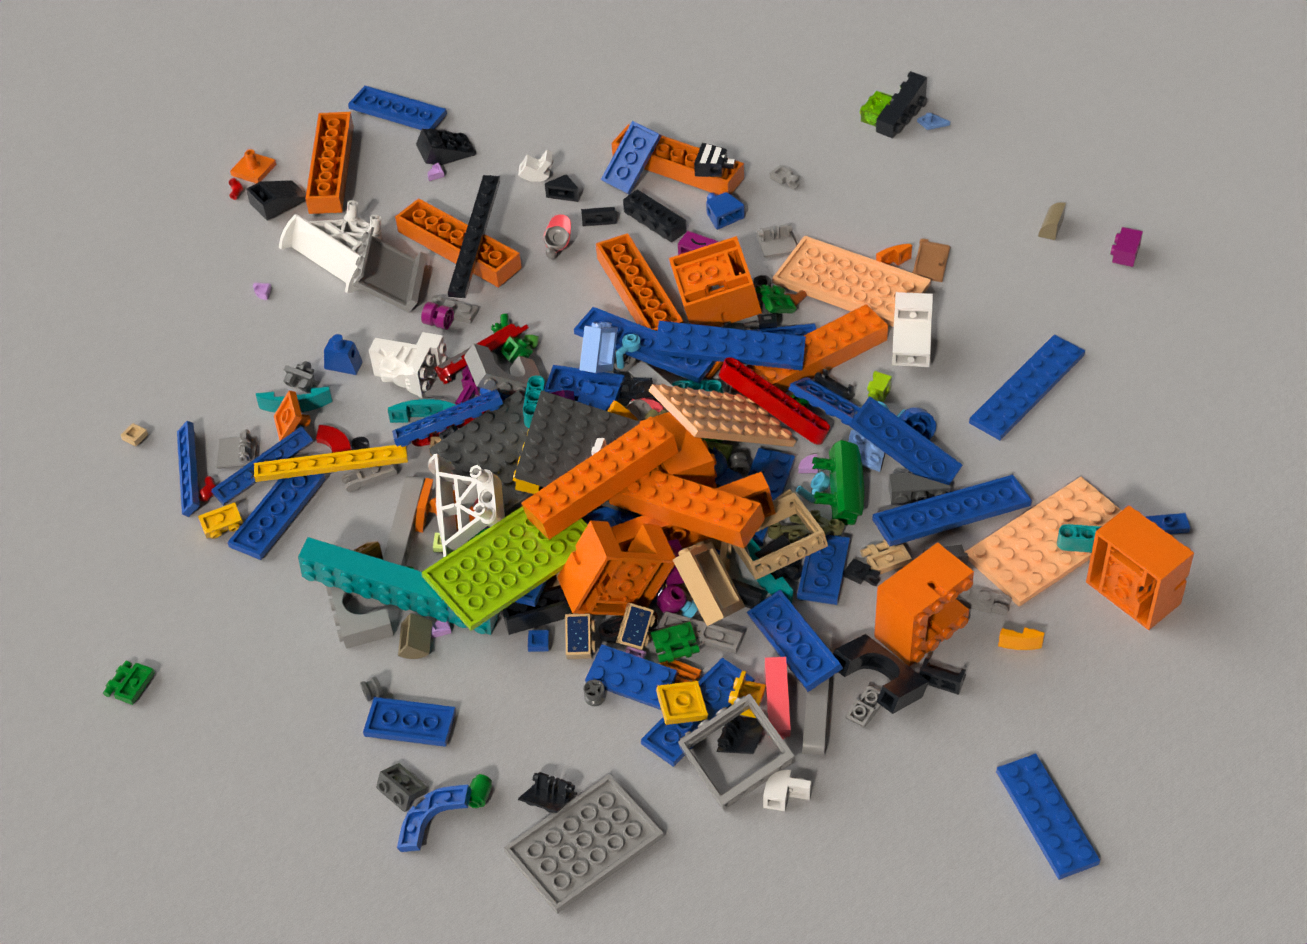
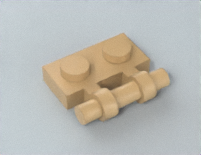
[860,539,912,575]

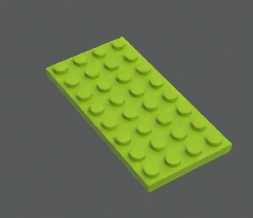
[421,506,587,631]

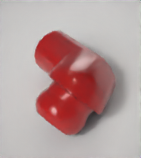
[228,178,243,200]
[199,476,216,502]

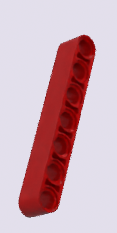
[719,357,830,445]

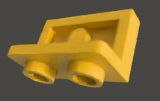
[198,502,243,539]
[728,671,766,718]

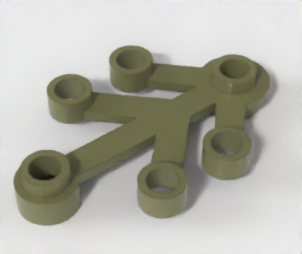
[767,510,845,543]

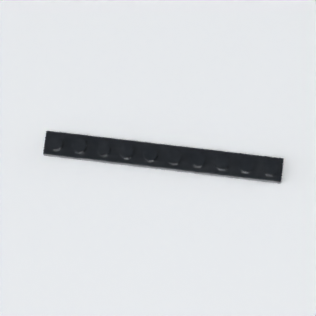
[448,175,500,298]

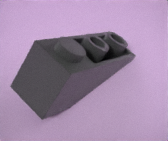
[888,473,951,504]

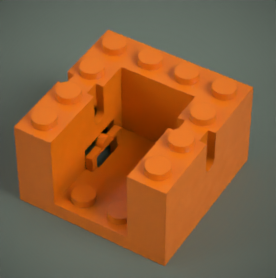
[669,236,762,327]
[640,412,717,489]
[1086,505,1194,630]
[557,520,676,616]
[874,542,974,667]

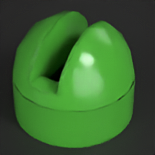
[524,335,539,348]

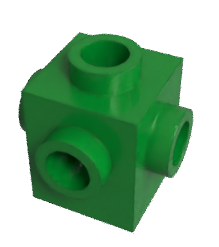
[500,336,534,364]

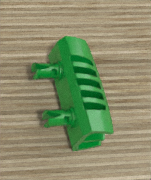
[812,440,864,525]

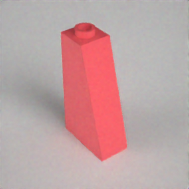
[764,657,791,739]

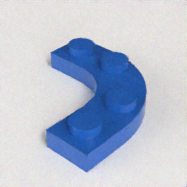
[397,784,472,852]

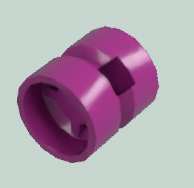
[421,302,454,330]

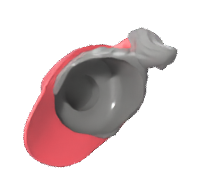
[543,214,571,260]
[626,397,664,422]

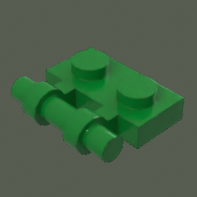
[756,285,797,314]
[651,622,700,663]
[103,660,155,705]

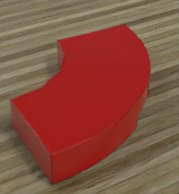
[316,425,351,453]

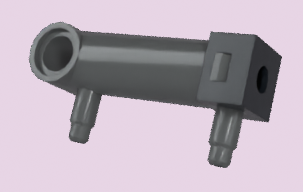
[744,275,777,329]

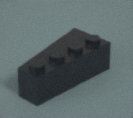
[876,71,927,139]

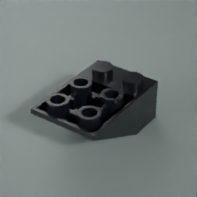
[416,128,476,165]
[246,180,306,220]

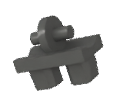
[283,361,320,393]

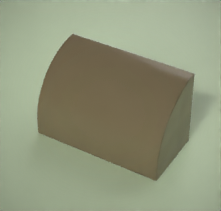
[1038,202,1066,240]
[398,613,432,659]

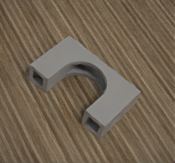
[464,343,540,397]
[326,586,394,649]

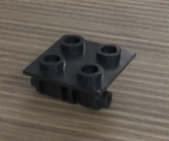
[717,715,764,754]
[518,772,577,813]

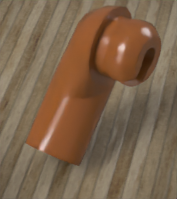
[784,290,807,306]

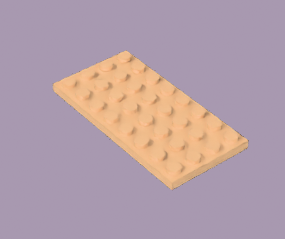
[772,236,931,327]
[649,384,796,447]
[965,477,1122,607]

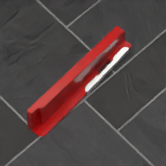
[434,324,529,385]

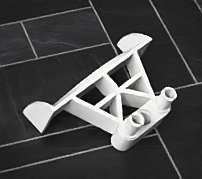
[279,200,382,294]
[428,454,505,557]

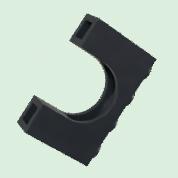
[833,634,929,714]

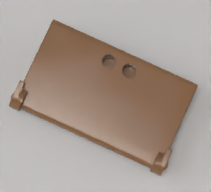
[912,238,950,282]

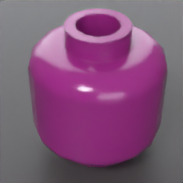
[657,585,687,614]

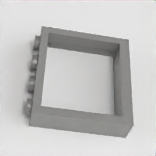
[678,694,795,811]

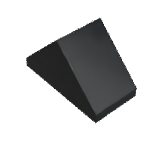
[545,174,579,202]

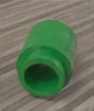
[469,774,492,808]

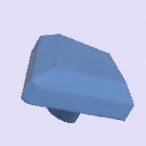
[917,113,950,130]

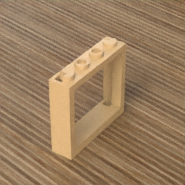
[732,493,828,580]

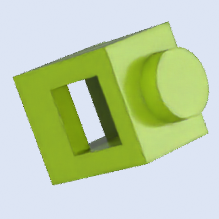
[867,371,892,402]

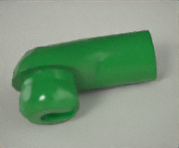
[491,313,509,333]

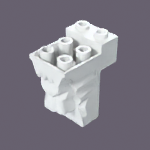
[892,292,933,367]
[369,332,449,398]

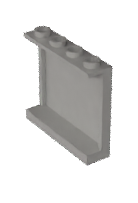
[352,227,427,313]

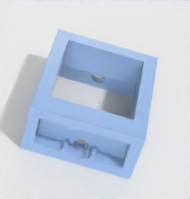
[579,322,618,373]

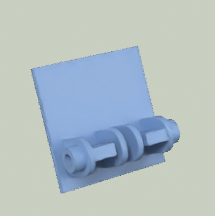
[848,429,885,472]

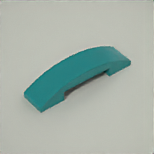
[256,387,332,413]
[388,399,456,423]
[747,539,793,603]

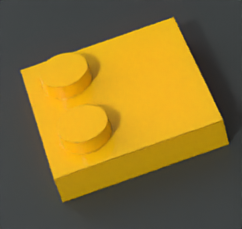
[656,681,708,725]

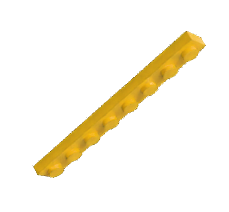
[254,445,408,482]

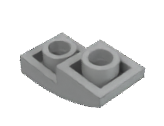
[845,686,881,728]

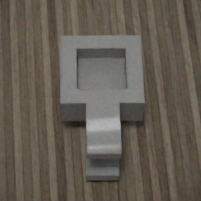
[769,165,799,190]

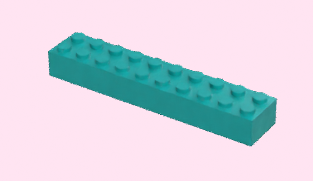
[298,537,499,635]

